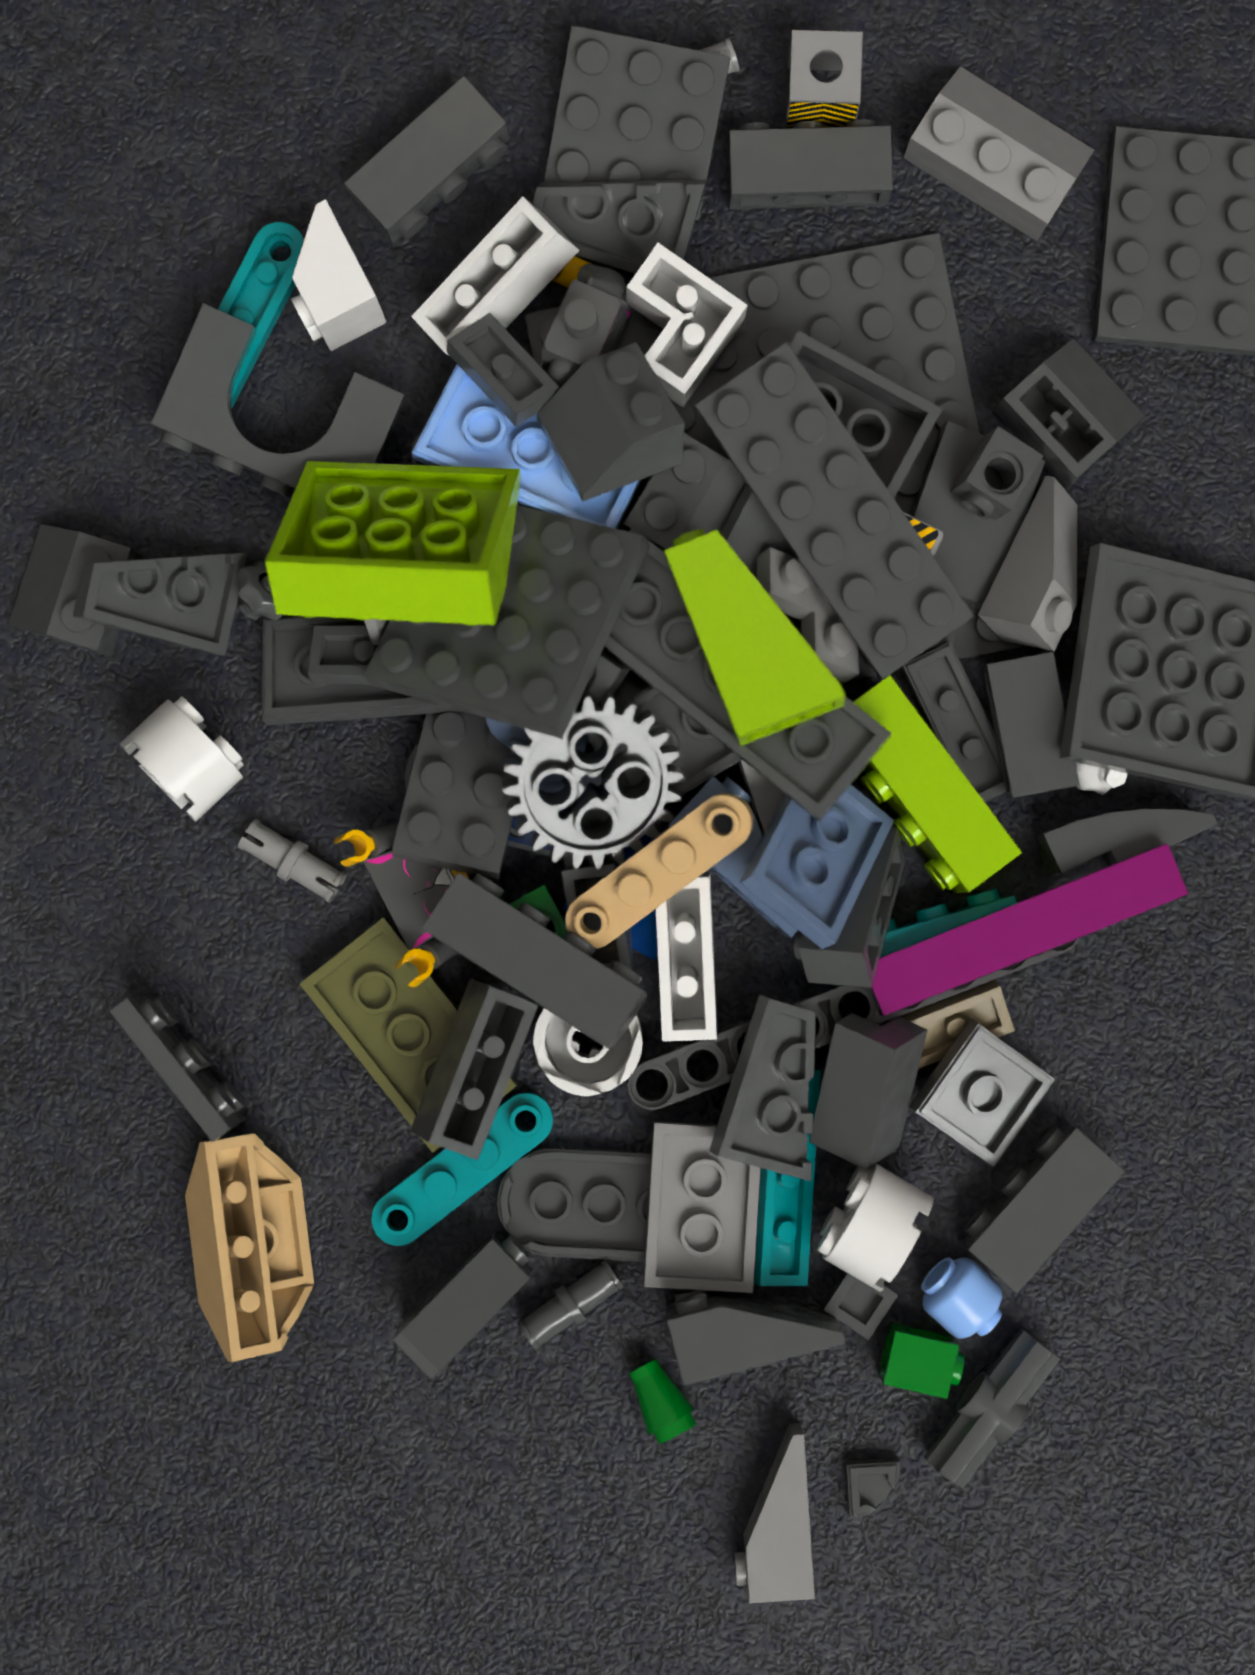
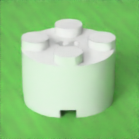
[120,696,244,822]
[533,1008,643,1096]
[817,1164,934,1292]

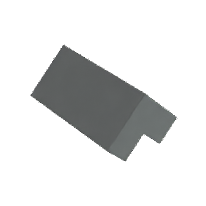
[982,652,1080,799]
[809,1013,928,1170]

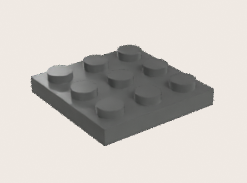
[544,25,731,221]

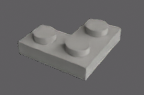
[757,547,859,683]

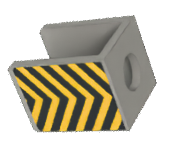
[785,30,863,129]

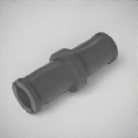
[517,1260,625,1350]

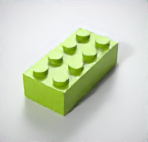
[853,675,1022,893]

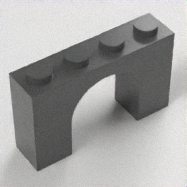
[151,303,404,498]

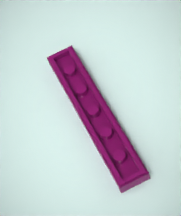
[871,843,1188,1016]

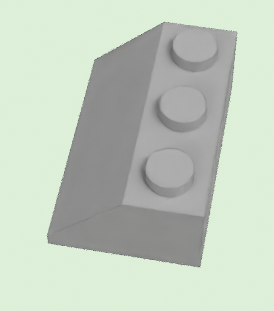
[903,66,1094,241]

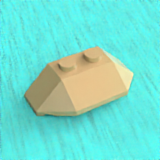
[185,1133,314,1362]

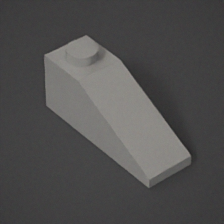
[978,476,1077,651]
[734,1423,815,1603]

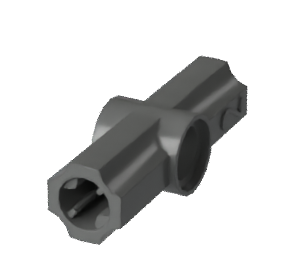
[924,1328,1060,1489]

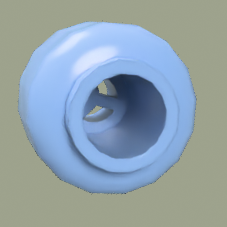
[921,1257,1002,1339]

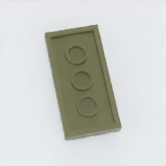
[299,917,518,1153]

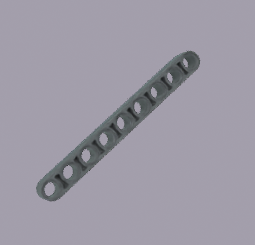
[628,938,1080,1110]

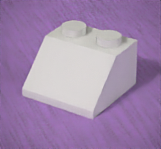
[291,199,387,351]

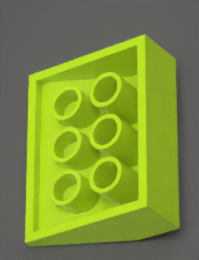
[265,461,521,625]

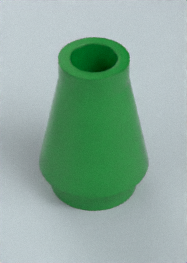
[629,1359,697,1445]

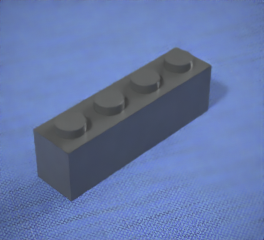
[422,873,648,1052]

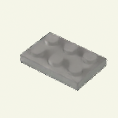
[643,1121,760,1293]

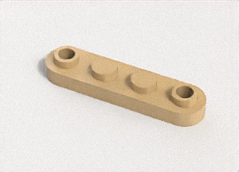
[565,793,754,948]

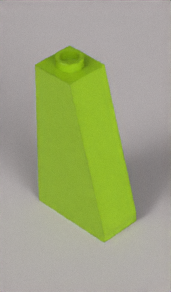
[664,529,845,747]

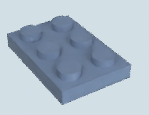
[740,785,894,950]

